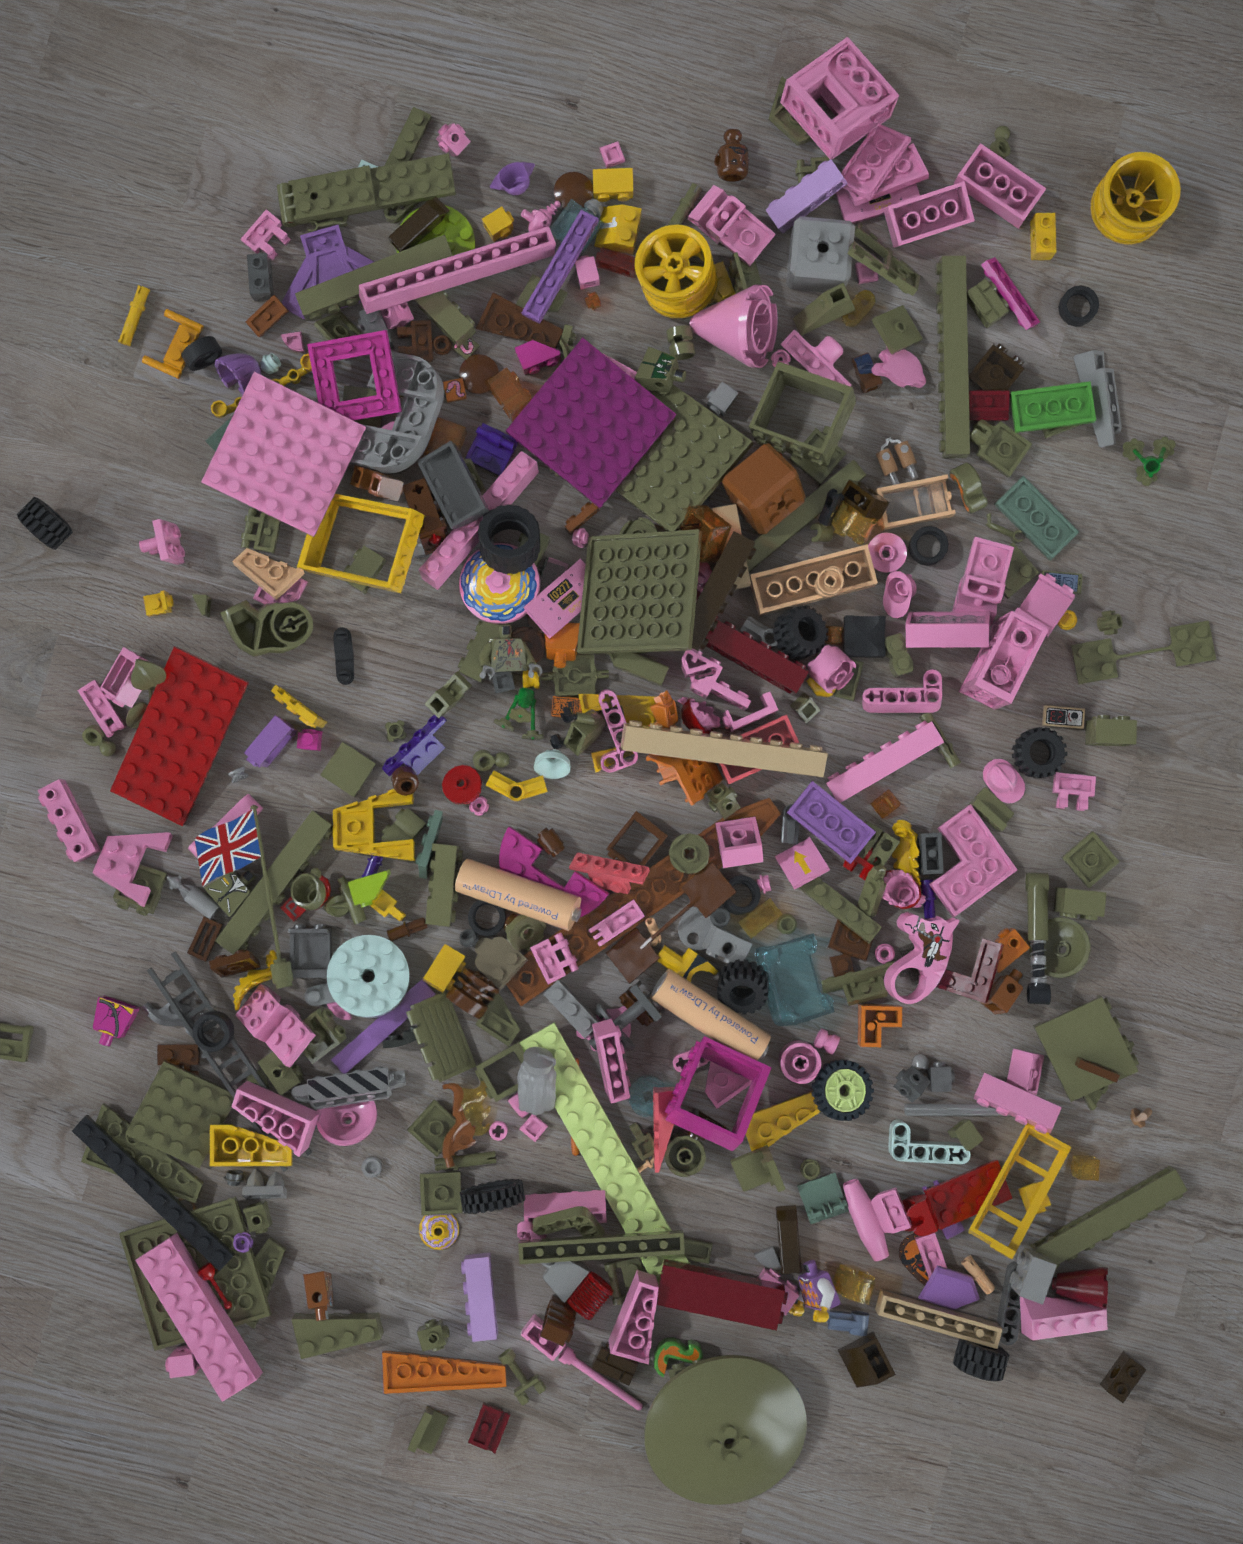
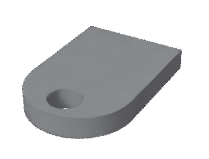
[678,905,731,950]

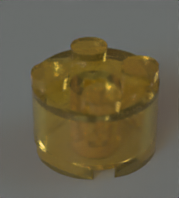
[832,501,878,545]
[832,1264,876,1305]

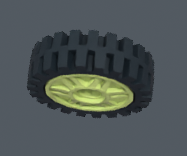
[811,1060,874,1121]

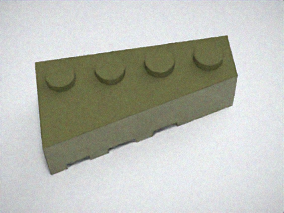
[425,843,463,927]

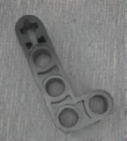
[997,1261,1021,1345]

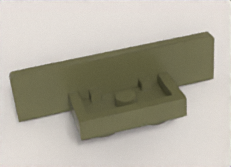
[821,962,901,1006]

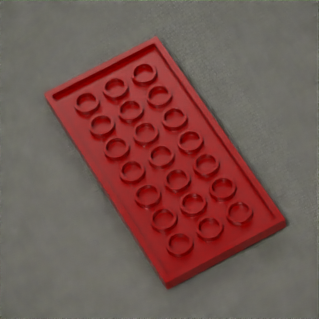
[110,646,249,826]

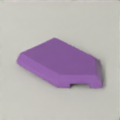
[918,1265,980,1310]

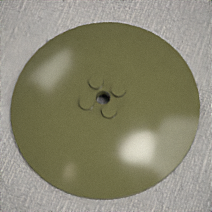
[644,1355,807,1505]

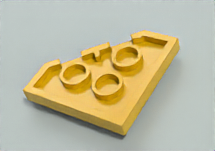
[271,685,327,728]

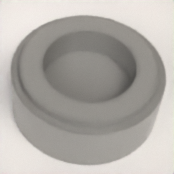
[361,1156,382,1178]

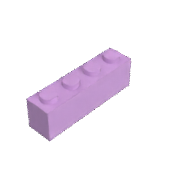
[766,159,848,233]
[461,1253,498,1342]

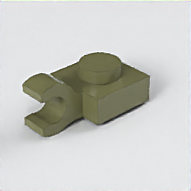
[629,1122,654,1161]

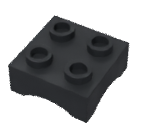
[843,615,886,658]

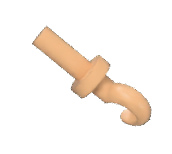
[637,1154,654,1173]

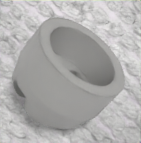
[912,1054,929,1069]

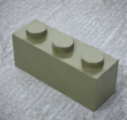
[415,290,476,348]

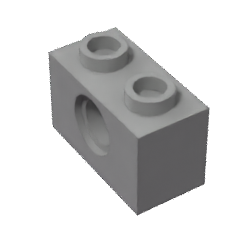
[702,925,752,963]

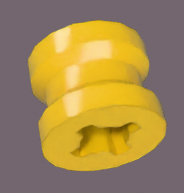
[523,670,540,689]

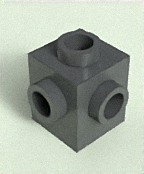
[893,1066,931,1102]

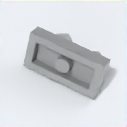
[242,1169,287,1200]

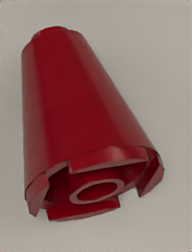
[1052,1267,1108,1309]

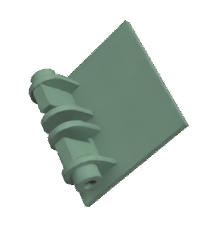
[797,1173,848,1225]

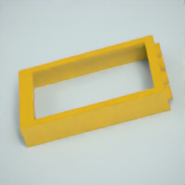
[297,494,425,594]

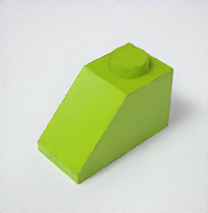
[348,869,391,908]

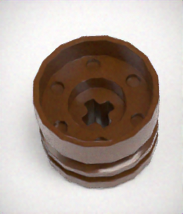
[446,967,500,1019]

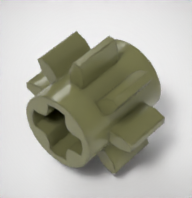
[1097,610,1122,635]

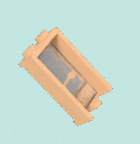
[875,474,956,531]

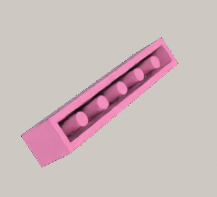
[826,720,944,803]

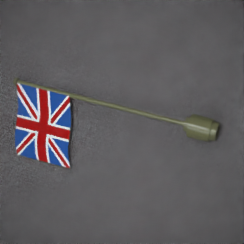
[195,805,294,989]

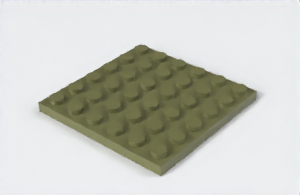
[615,384,754,533]
[577,529,702,654]
[119,1196,272,1351]

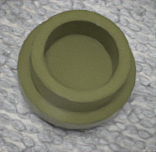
[777,914,797,934]
[800,1159,821,1180]

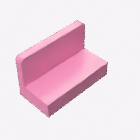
[1006,1049,1044,1095]

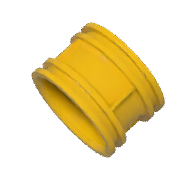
[1090,152,1181,244]
[635,225,718,319]

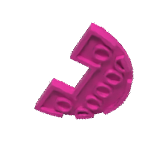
[499,826,609,917]

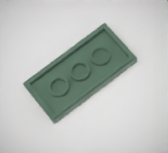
[994,475,1079,561]

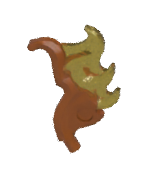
[442,1080,491,1168]

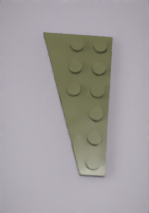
[81,1103,204,1203]

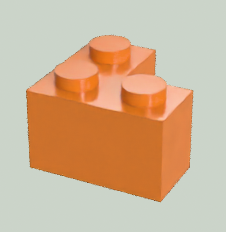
[858,1004,902,1047]

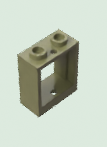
[475,1041,524,1102]

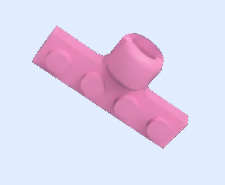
[780,329,852,387]

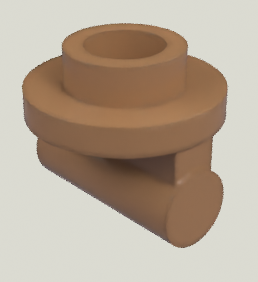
[1130,1108,1152,1128]

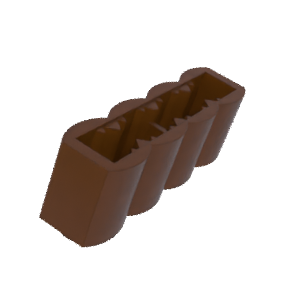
[540,1294,577,1347]

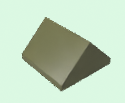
[314,311,362,361]

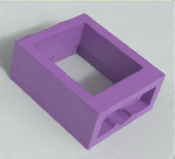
[244,715,298,768]

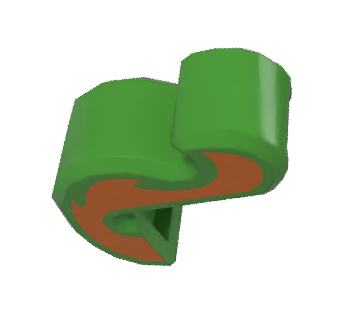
[654,1337,703,1377]

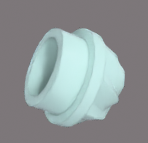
[260,353,281,374]

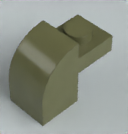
[425,671,472,718]

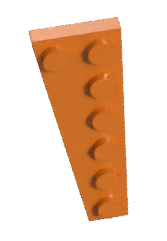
[382,1351,507,1394]

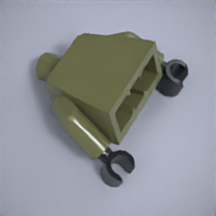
[550,707,606,756]

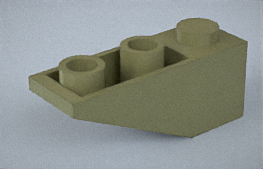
[793,283,855,336]

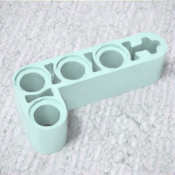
[888,1119,971,1164]

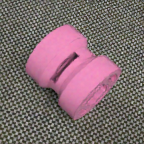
[813,1028,840,1055]

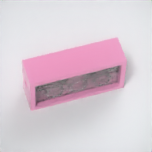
[906,611,990,648]

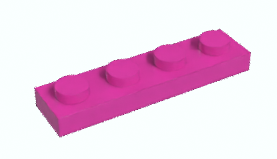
[981,257,1040,330]

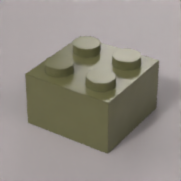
[1085,715,1137,747]
[1054,887,1106,920]

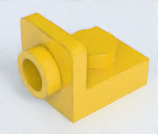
[143,590,174,617]

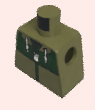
[635,347,686,391]

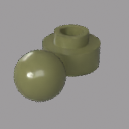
[990,126,1010,159]
[82,725,116,757]
[472,750,510,771]

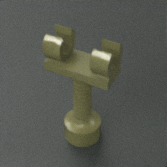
[498,1348,546,1406]

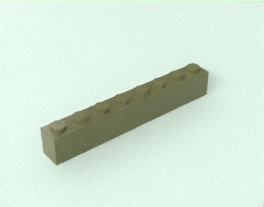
[295,235,453,321]
[458,533,551,684]
[215,810,333,954]
[1030,1166,1188,1269]
[518,1230,685,1264]

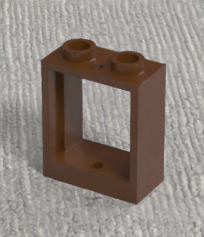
[606,811,667,866]

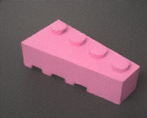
[231,1081,320,1157]

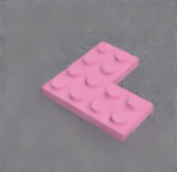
[929,804,1017,917]

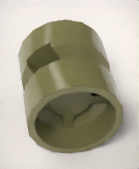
[666,325,695,360]

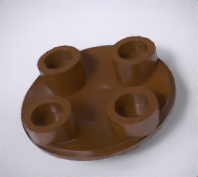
[554,172,593,211]
[459,354,499,394]

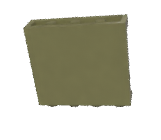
[1033,995,1139,1102]

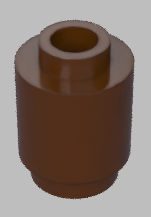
[537,827,565,858]

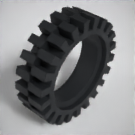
[460,1179,526,1214]

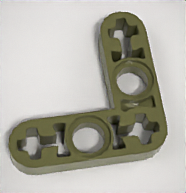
[533,1206,605,1236]

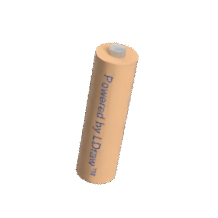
[455,858,582,931]
[650,969,771,1060]

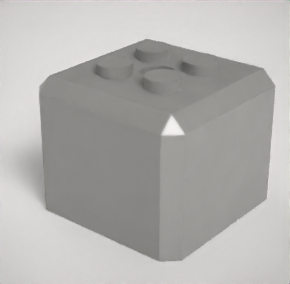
[786,216,855,292]

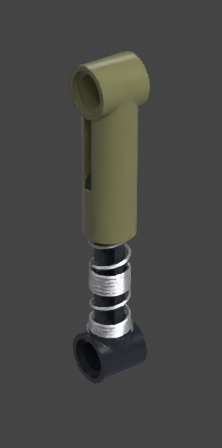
[1025,873,1051,1005]

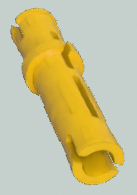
[118,285,150,347]

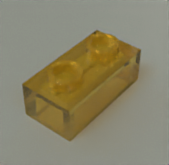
[738,898,782,939]

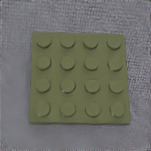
[125,1060,234,1168]

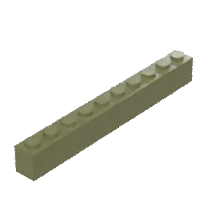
[935,256,970,458]

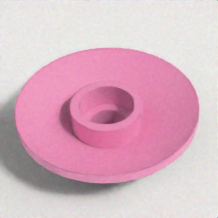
[868,533,907,573]

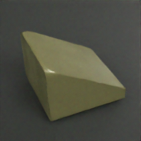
[192,594,211,617]
[790,693,821,724]

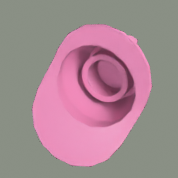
[883,571,917,618]
[983,759,1025,803]

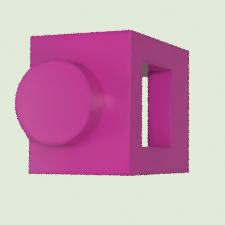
[297,729,323,751]

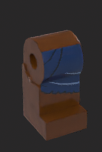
[852,352,883,394]

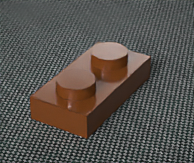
[245,295,289,338]
[565,502,600,536]

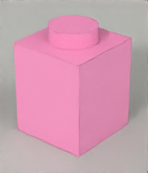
[575,255,600,290]

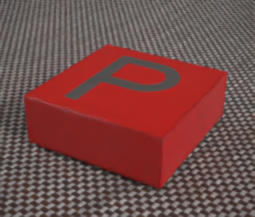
[280,897,306,922]

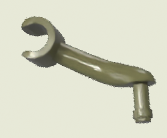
[307,215,349,233]
[986,513,1023,544]

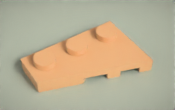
[232,548,305,600]

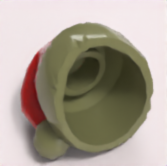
[290,868,331,910]

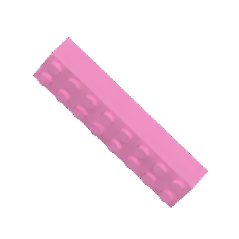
[135,1233,263,1402]

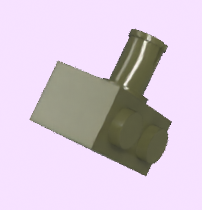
[258,1052,304,1095]

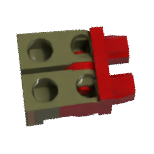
[842,820,900,881]

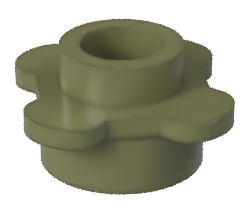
[385,720,407,742]

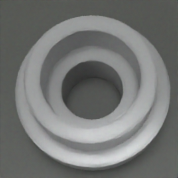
[584,199,603,218]

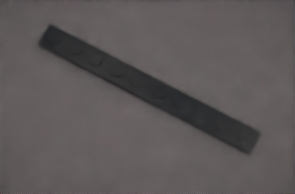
[72,1115,235,1271]

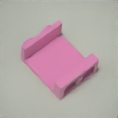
[1015,573,1075,638]

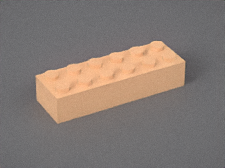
[749,544,878,616]

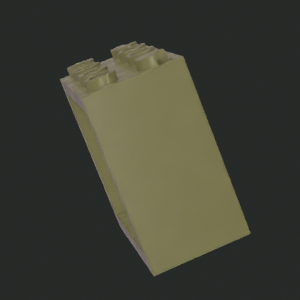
[749,361,856,467]

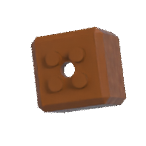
[722,443,805,534]

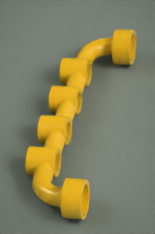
[211,354,312,418]

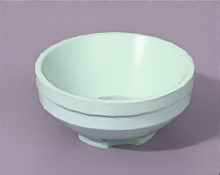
[534,749,571,779]

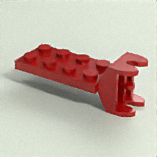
[902,1160,1013,1236]

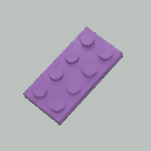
[786,781,876,864]

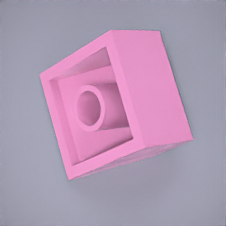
[716,817,763,868]

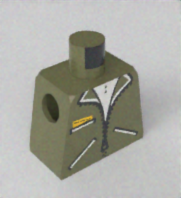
[204,869,256,917]

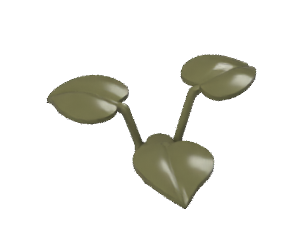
[126,659,166,728]

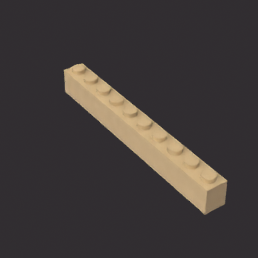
[620,720,828,777]

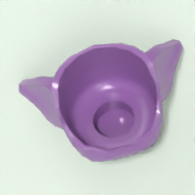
[490,162,535,196]

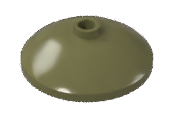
[1029,917,1091,978]

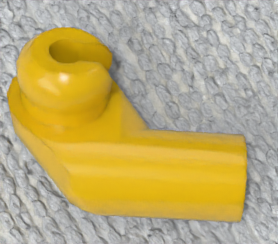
[806,678,836,697]

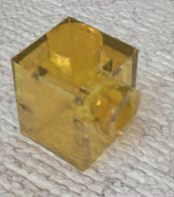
[1071,1155,1100,1181]

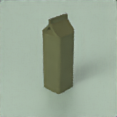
[605,652,669,687]

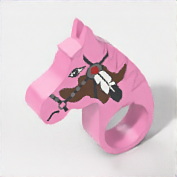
[884,912,959,1004]

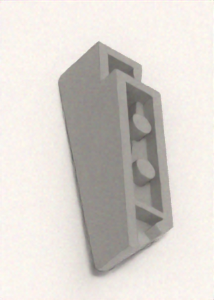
[1074,350,1122,447]

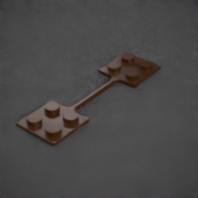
[606,861,737,984]

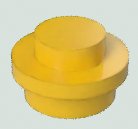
[1058,610,1077,630]

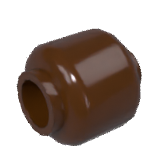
[391,766,419,796]

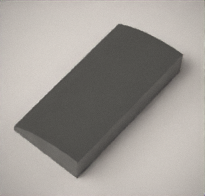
[417,441,490,530]

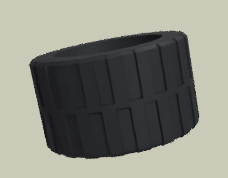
[478,505,540,574]

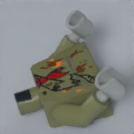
[479,626,542,680]

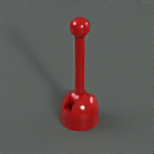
[197,1262,232,1309]

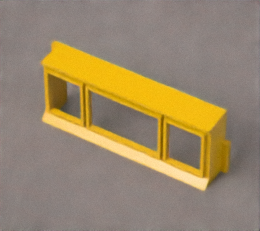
[968,1123,1071,1259]

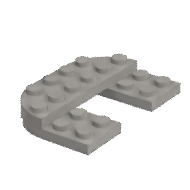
[349,352,444,474]

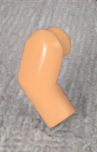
[645,917,662,947]

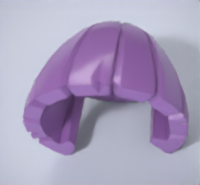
[215,353,261,396]

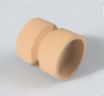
[814,568,844,598]

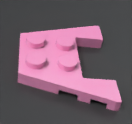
[92,832,173,907]

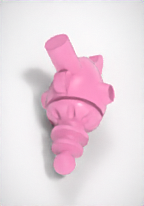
[521,201,561,232]

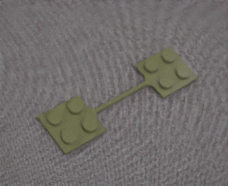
[1071,620,1216,685]

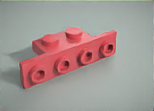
[569,853,650,894]

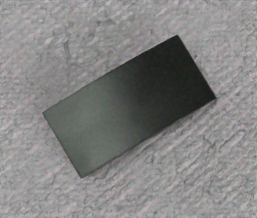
[383,1026,418,1048]

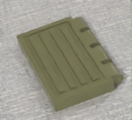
[406,991,476,1082]

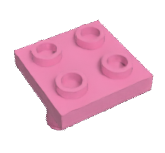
[139,519,185,565]

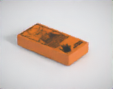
[551,696,582,717]

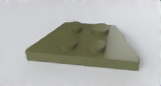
[768,76,813,146]

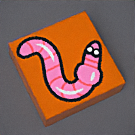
[443,378,467,403]

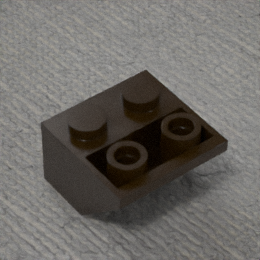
[838,1331,896,1388]

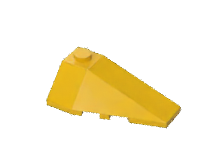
[210,1124,292,1166]

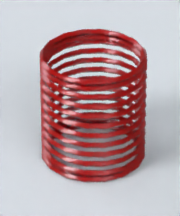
[567,1271,614,1320]

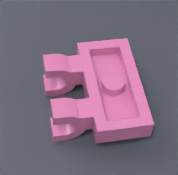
[240,209,291,260]
[1052,772,1096,811]

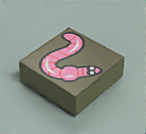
[452,337,480,360]

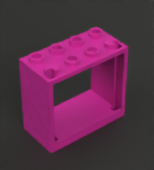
[665,1036,772,1151]

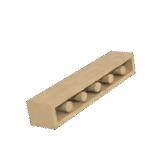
[875,1289,1003,1349]

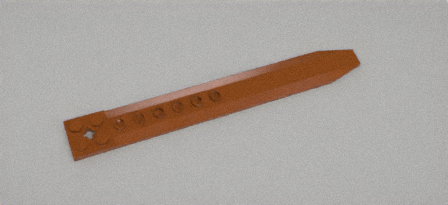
[506,798,781,1006]

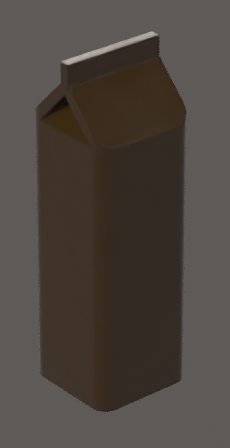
[388,196,450,252]
[776,1205,802,1274]

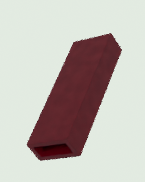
[657,1259,788,1331]

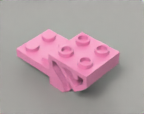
[688,185,776,267]
[952,537,1014,627]
[680,650,751,711]
[236,983,316,1067]

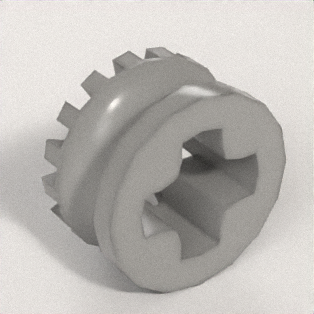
[228,767,249,783]

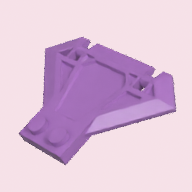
[282,225,374,319]

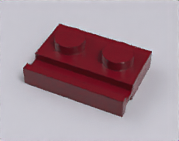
[969,390,1010,420]
[468,1402,511,1454]

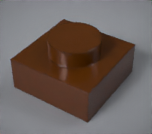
[829,954,854,977]

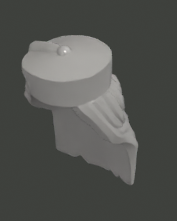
[517,1047,557,1115]

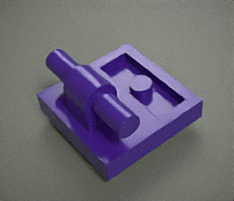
[465,423,518,476]

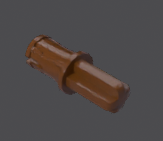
[387,917,428,942]

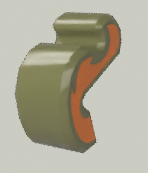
[949,462,988,514]

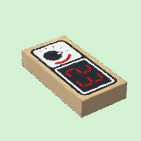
[1042,705,1085,729]

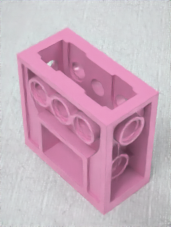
[780,37,899,160]
[959,611,1049,710]

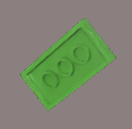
[1010,381,1096,433]

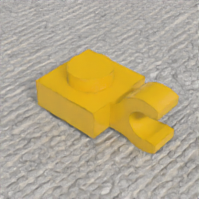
[369,889,406,921]

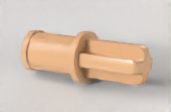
[961,1255,995,1295]

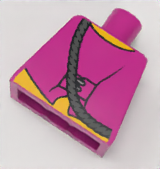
[93,995,140,1047]

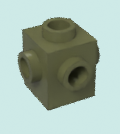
[706,783,741,820]
[417,1319,450,1352]

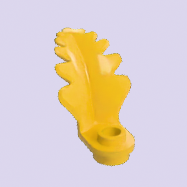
[892,820,921,887]
[233,950,277,1011]

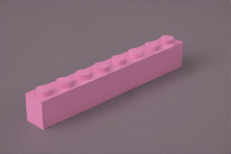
[419,451,539,590]

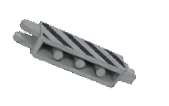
[291,1067,406,1110]

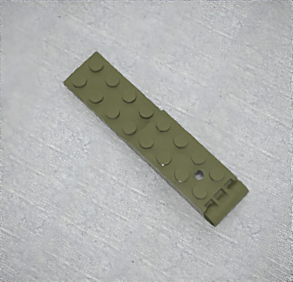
[277,153,456,227]

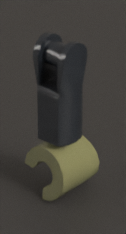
[810,488,844,542]

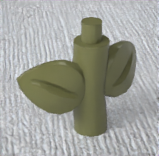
[323,876,367,925]

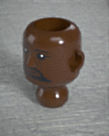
[714,129,750,182]

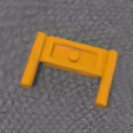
[142,309,204,379]

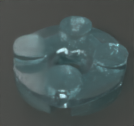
[629,1076,666,1117]

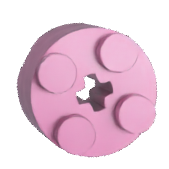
[807,645,856,693]
[778,1040,821,1084]

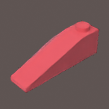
[653,1087,675,1173]

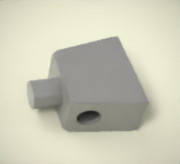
[541,1261,589,1303]

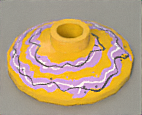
[419,1214,459,1250]

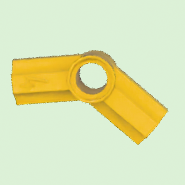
[486,770,548,801]

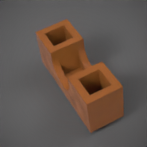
[350,465,404,501]

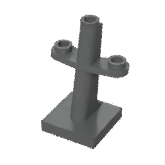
[589,980,665,1051]

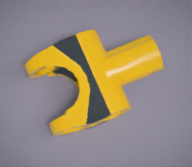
[657,945,719,982]

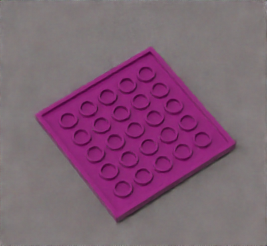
[506,338,677,509]

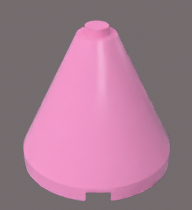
[690,285,777,368]

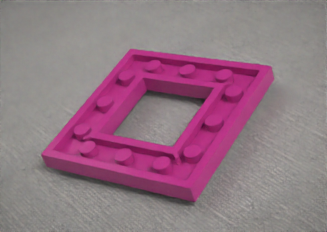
[307,330,402,421]

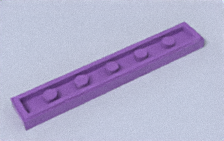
[521,210,599,324]
[331,979,436,1074]

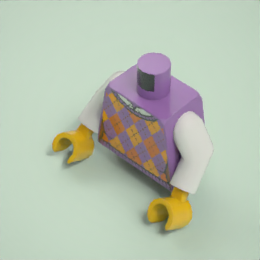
[789,1260,841,1323]

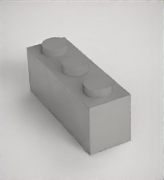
[544,980,600,1039]

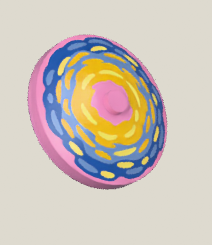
[459,543,540,624]

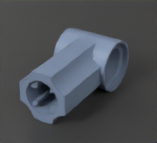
[828,1310,869,1336]

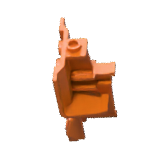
[646,690,723,806]

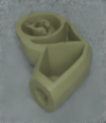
[220,600,313,657]

